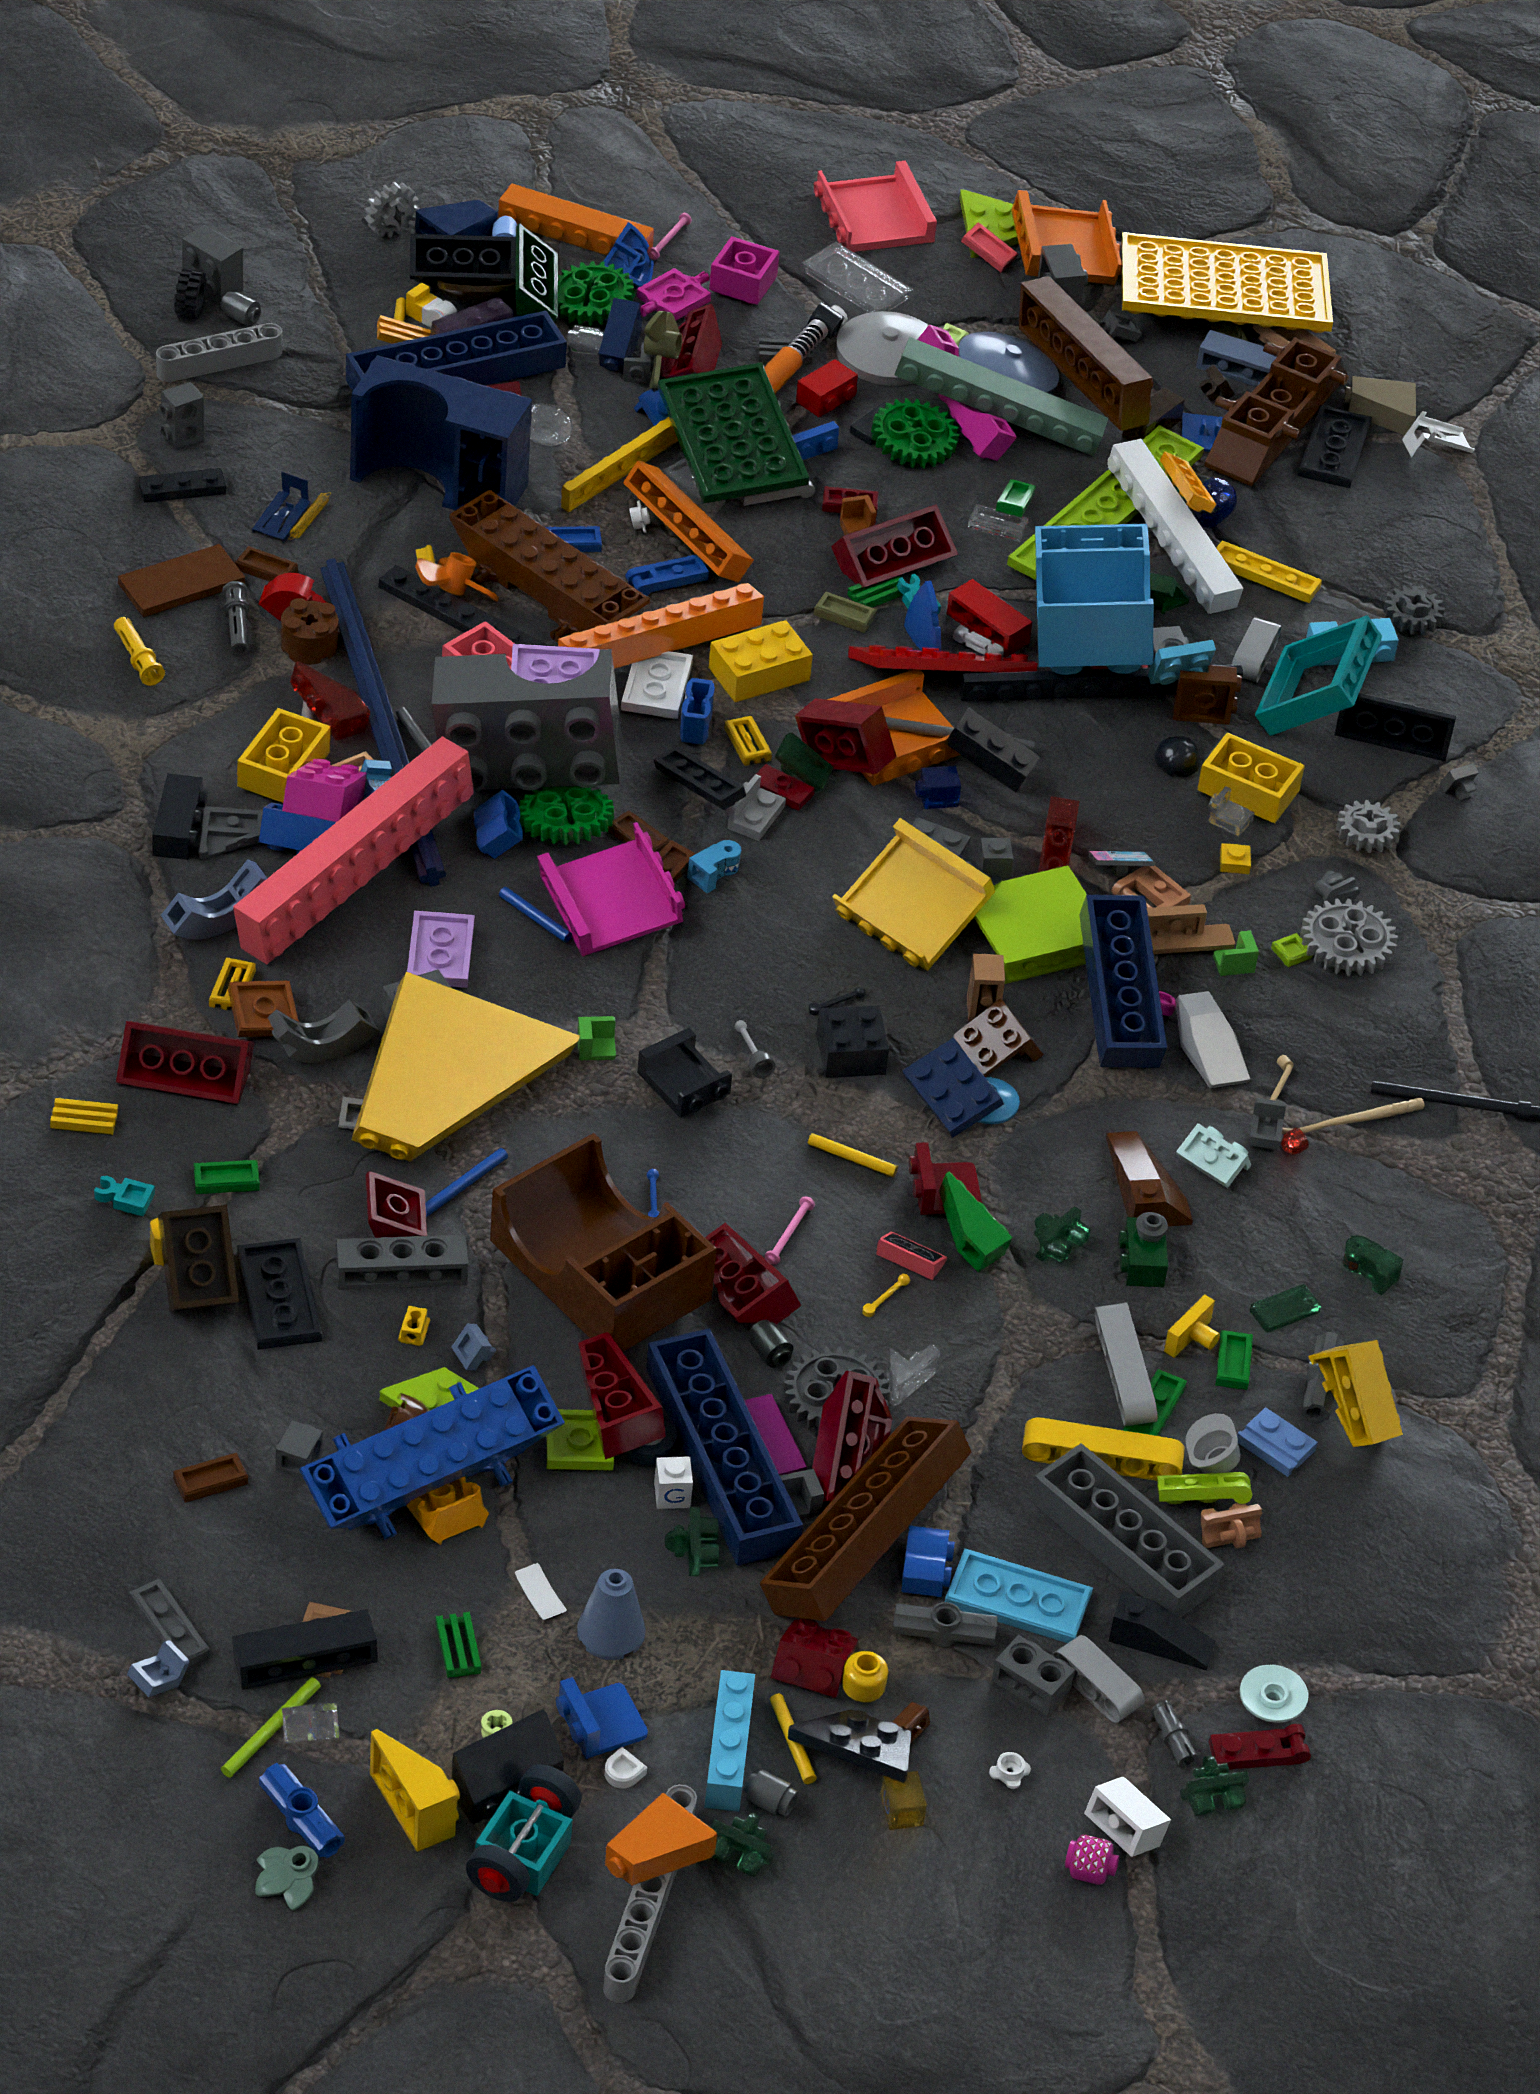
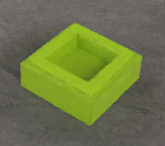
[1271,933,1313,967]

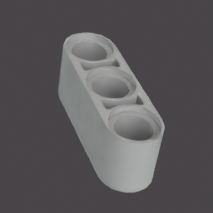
[1231,617,1282,683]
[1052,1635,1145,1723]

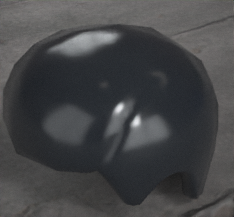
[1154,736,1200,777]

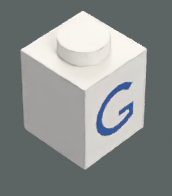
[654,1457,693,1509]

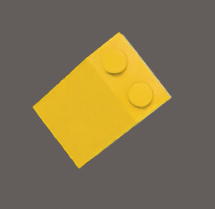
[370,1729,460,1852]

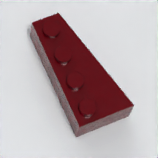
[578,1332,666,1460]

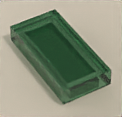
[1250,1284,1321,1333]

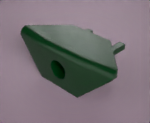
[1150,573,1190,614]

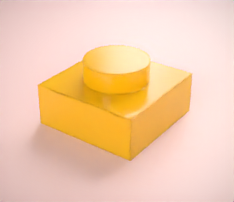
[1220,843,1251,874]

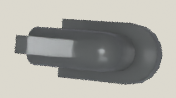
[1314,870,1360,905]

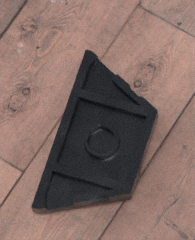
[788,1709,911,1783]

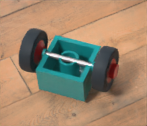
[466,1764,582,1902]

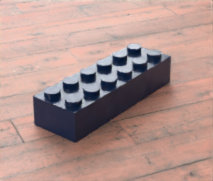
[1079,895,1167,1068]

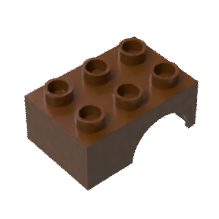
[490,1133,717,1352]

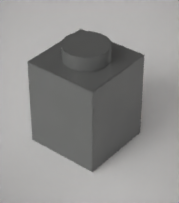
[977,838,1013,881]

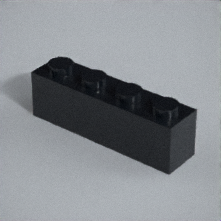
[232,1609,378,1690]

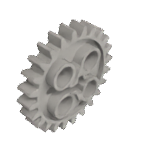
[1300,898,1398,976]

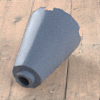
[577,1569,646,1660]

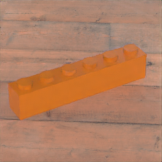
[498,183,654,255]
[623,461,754,583]

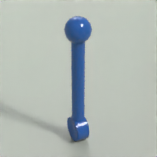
[647,1169,660,1217]

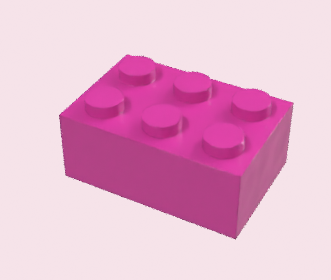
[282,759,367,822]

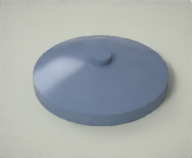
[958,332,1059,395]

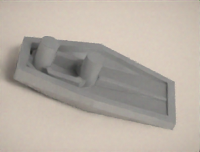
[1175,991,1250,1088]

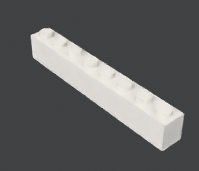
[1107,439,1243,614]

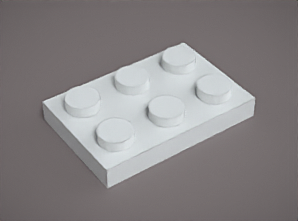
[621,651,693,719]

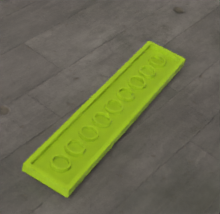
[1007,425,1204,580]

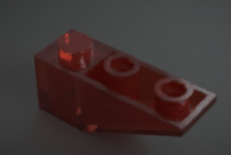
[290,661,371,740]
[1038,796,1080,873]

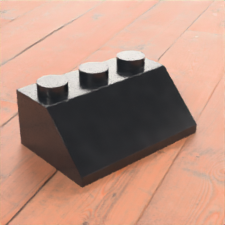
[451,1709,564,1824]

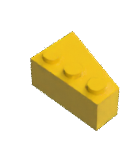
[1308,1340,1403,1447]

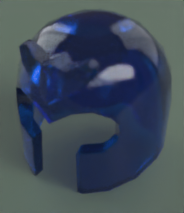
[1186,477,1237,527]

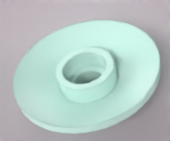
[1240,1665,1308,1723]

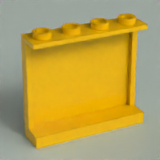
[832,818,996,971]

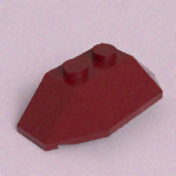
[659,304,722,380]
[812,1371,892,1503]

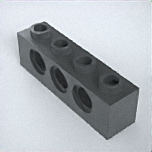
[336,1235,468,1289]

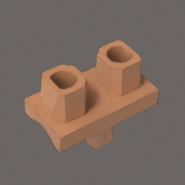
[1201,1503,1262,1549]

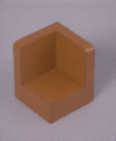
[839,495,877,535]

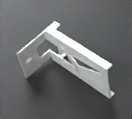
[1402,411,1475,457]

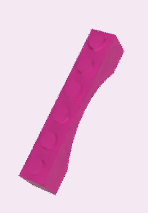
[917,324,1017,461]

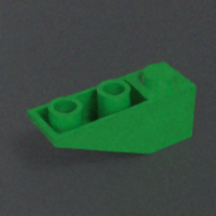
[939,1171,1013,1272]

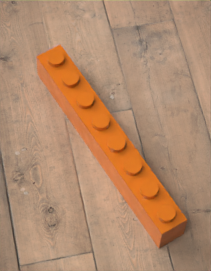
[558,583,764,669]

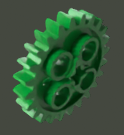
[558,261,635,326]
[871,398,959,468]
[519,786,614,845]

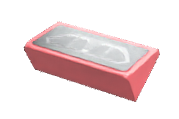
[876,1231,947,1280]

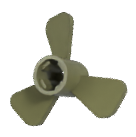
[644,311,682,389]

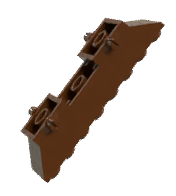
[1204,337,1349,486]
[449,490,650,642]

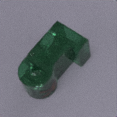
[1342,1235,1404,1296]

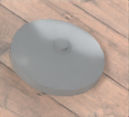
[836,311,928,386]

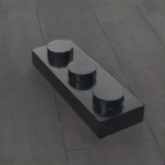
[139,468,226,503]

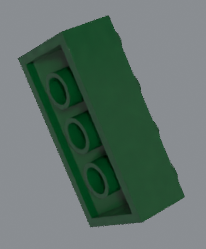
[516,223,558,321]

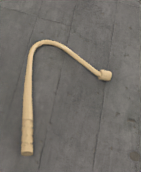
[1270,1055,1424,1135]

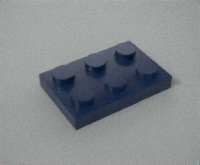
[902,1038,1004,1138]

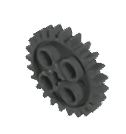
[783,1346,890,1432]

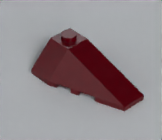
[705,1222,802,1325]

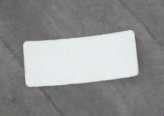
[515,1563,567,1620]

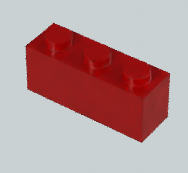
[946,579,1033,657]

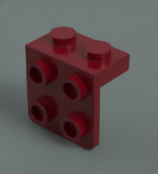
[908,1142,982,1215]
[770,1618,858,1698]

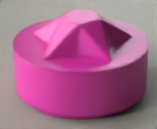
[1159,991,1176,1016]

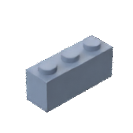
[1196,330,1277,387]

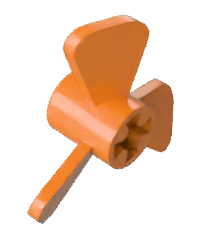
[415,552,499,602]

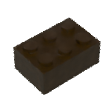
[158,1205,239,1312]

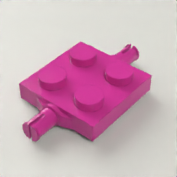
[636,268,711,321]

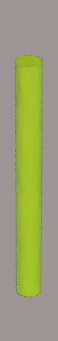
[221,1677,321,1778]

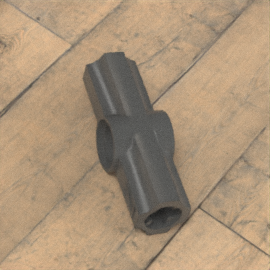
[1302,1332,1344,1424]
[892,1602,998,1647]

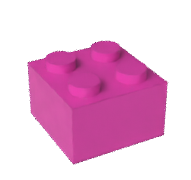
[709,236,780,305]

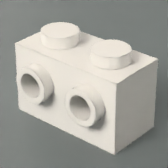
[1084,1777,1171,1857]

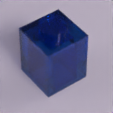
[915,766,961,809]

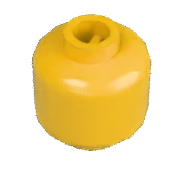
[842,1651,888,1703]

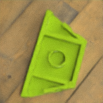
[960,189,1019,258]
[379,1367,479,1410]

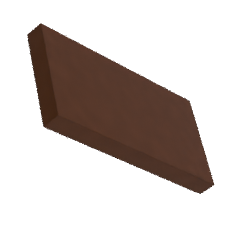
[118,544,245,617]

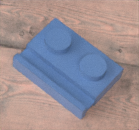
[1237,1407,1318,1477]

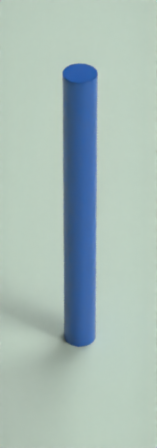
[425,1148,508,1218]

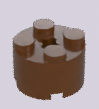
[281,598,339,665]

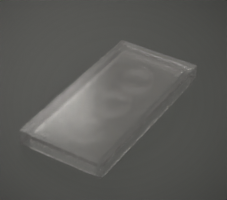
[800,242,913,313]

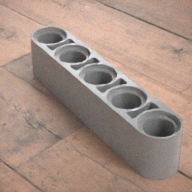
[156,323,282,382]
[1095,1302,1157,1427]

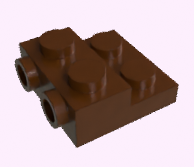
[1172,665,1242,725]

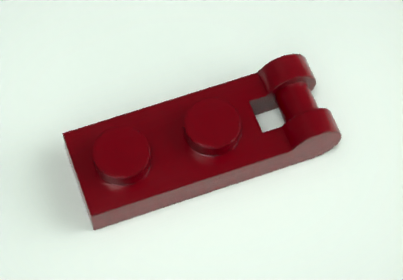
[1209,1724,1311,1771]

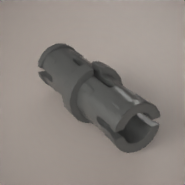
[1151,1701,1199,1769]

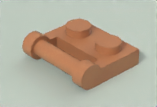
[1111,866,1191,908]

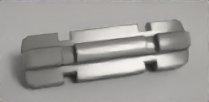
[953,625,1005,657]

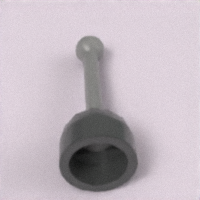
[735,1020,776,1078]

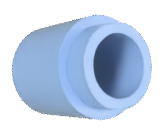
[492,216,518,237]

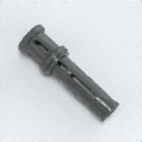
[222,581,250,656]

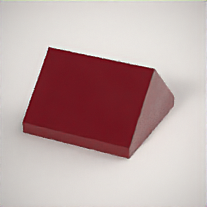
[366,1171,427,1238]

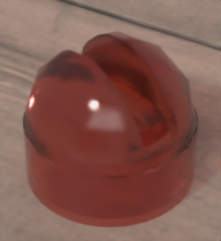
[1281,1128,1309,1155]

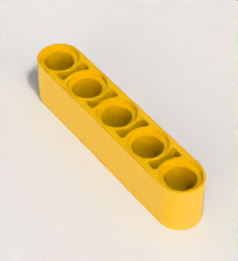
[1022,1417,1185,1481]

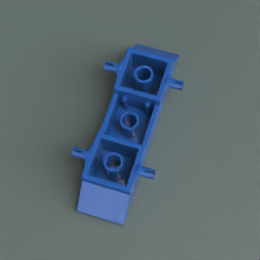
[299,1365,565,1540]

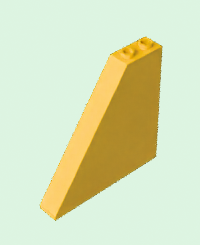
[351,972,580,1161]

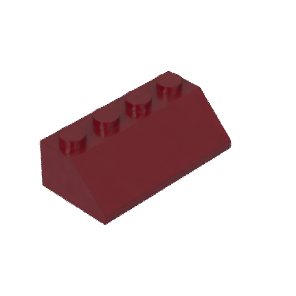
[831,504,958,589]
[116,1021,255,1104]

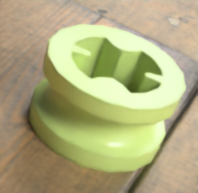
[481,1710,513,1738]

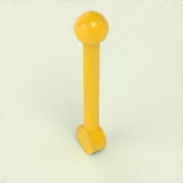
[862,1274,910,1317]

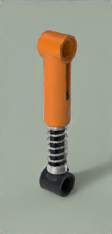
[764,302,844,394]

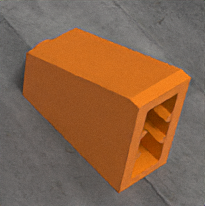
[605,1793,717,1885]

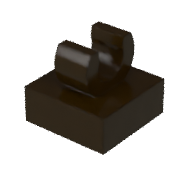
[1199,364,1235,401]

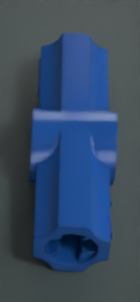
[259,1763,345,1858]

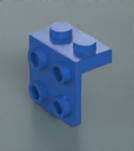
[556,1677,648,1759]

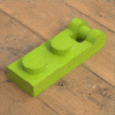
[1157,1472,1252,1504]

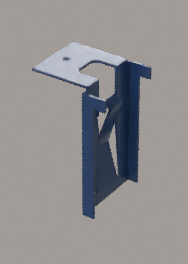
[252,471,311,544]

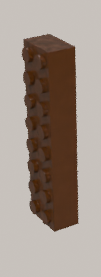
[1019,276,1153,431]
[759,1416,972,1621]

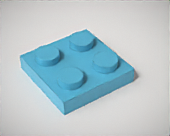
[1148,640,1216,685]

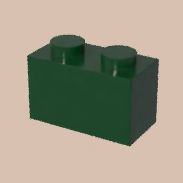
[1118,1217,1168,1288]

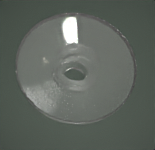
[530,403,573,446]

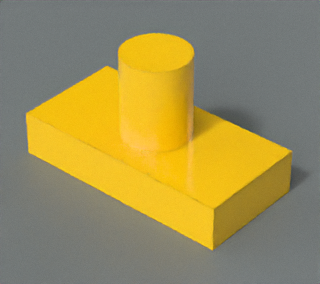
[1164,1294,1220,1358]

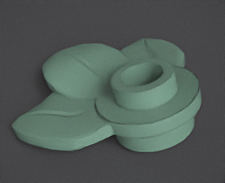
[255,1846,319,1911]

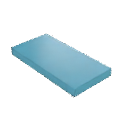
[945,1549,1093,1643]

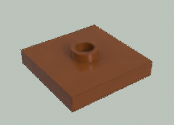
[228,981,299,1037]

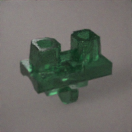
[1034,1206,1091,1263]
[664,1507,719,1576]
[1180,1755,1250,1816]
[710,1813,774,1877]

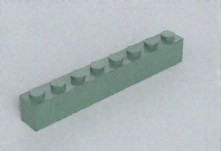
[894,337,1108,456]

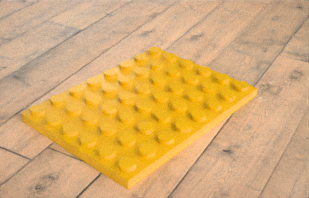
[1121,232,1333,333]

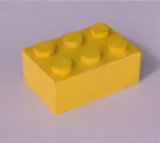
[708,620,813,703]
[237,708,331,803]
[1197,732,1305,823]

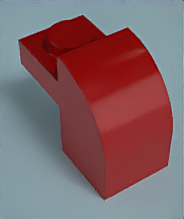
[258,573,328,621]

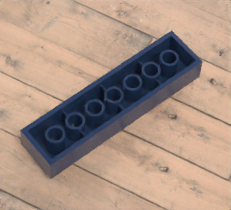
[346,311,567,391]
[646,1328,803,1566]

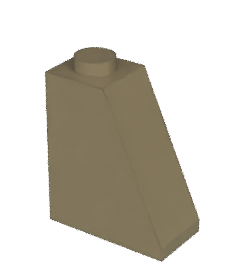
[1344,376,1416,436]

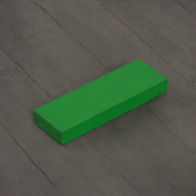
[1123,1369,1187,1436]

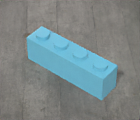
[704,1670,755,1812]

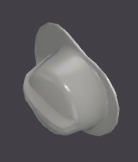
[1186,1413,1241,1474]

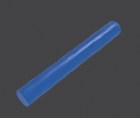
[499,887,572,943]

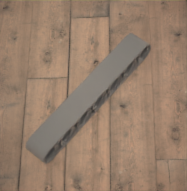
[603,1784,697,2003]

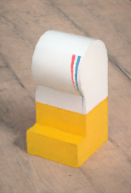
[406,283,458,331]

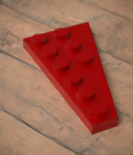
[848,645,1038,672]

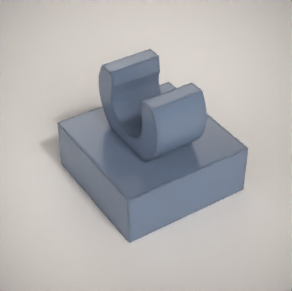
[451,1323,496,1370]

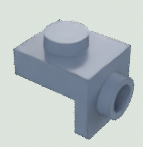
[127,1640,189,1697]

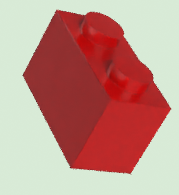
[796,359,858,417]

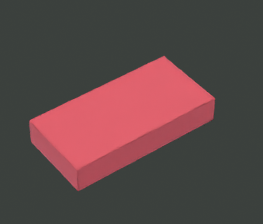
[961,222,1018,273]

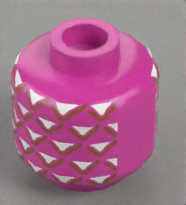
[1065,1835,1119,1885]

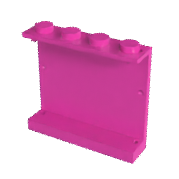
[537,822,685,957]

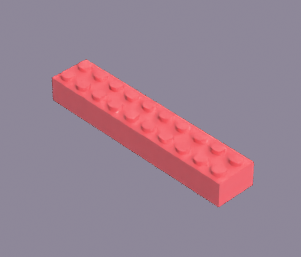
[233,736,474,965]

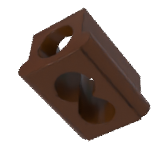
[892,1702,930,1744]

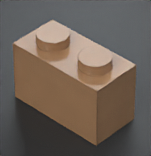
[967,954,1005,1022]

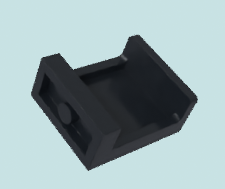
[637,1028,732,1118]

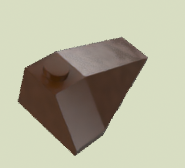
[1106,1131,1193,1227]

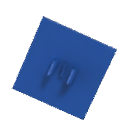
[1182,413,1223,452]

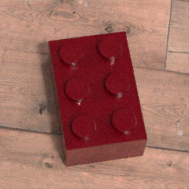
[795,698,897,774]

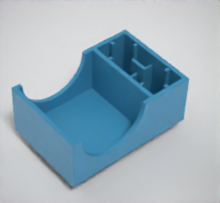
[1035,524,1154,675]

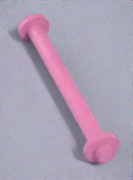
[647,213,692,260]
[765,1197,815,1265]

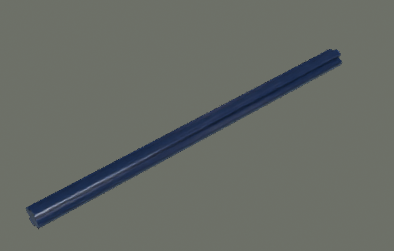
[320,558,446,887]

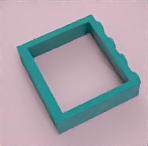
[1255,615,1382,736]

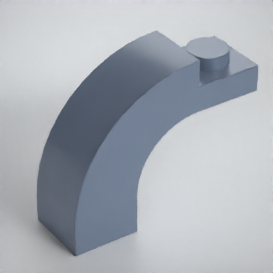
[161,859,267,939]

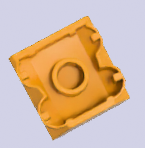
[406,1476,489,1545]

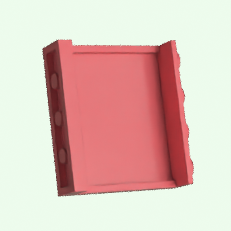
[814,160,937,253]

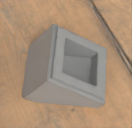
[338,1097,363,1130]

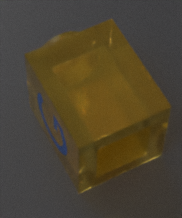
[880,1771,927,1830]

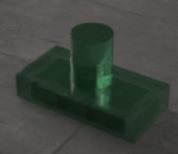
[774,732,834,792]

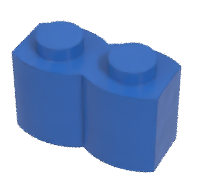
[680,678,715,744]
[474,790,523,859]
[901,1526,955,1597]

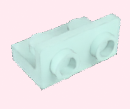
[1176,1123,1251,1188]

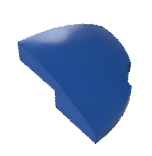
[604,222,653,289]
[904,581,941,651]

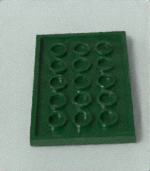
[657,362,809,504]

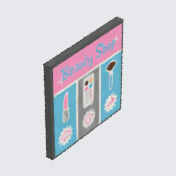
[1087,851,1155,877]

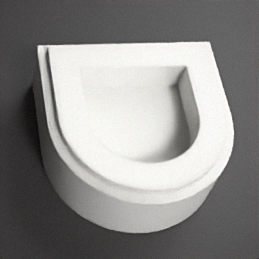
[605,1747,647,1789]

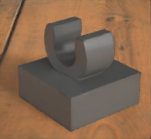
[1440,763,1479,801]

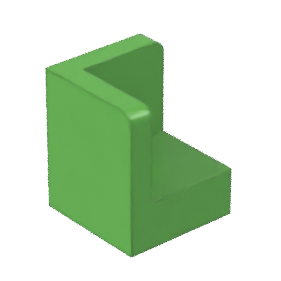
[1213,930,1259,976]
[577,1016,616,1060]

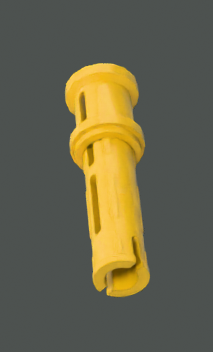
[114,617,165,686]

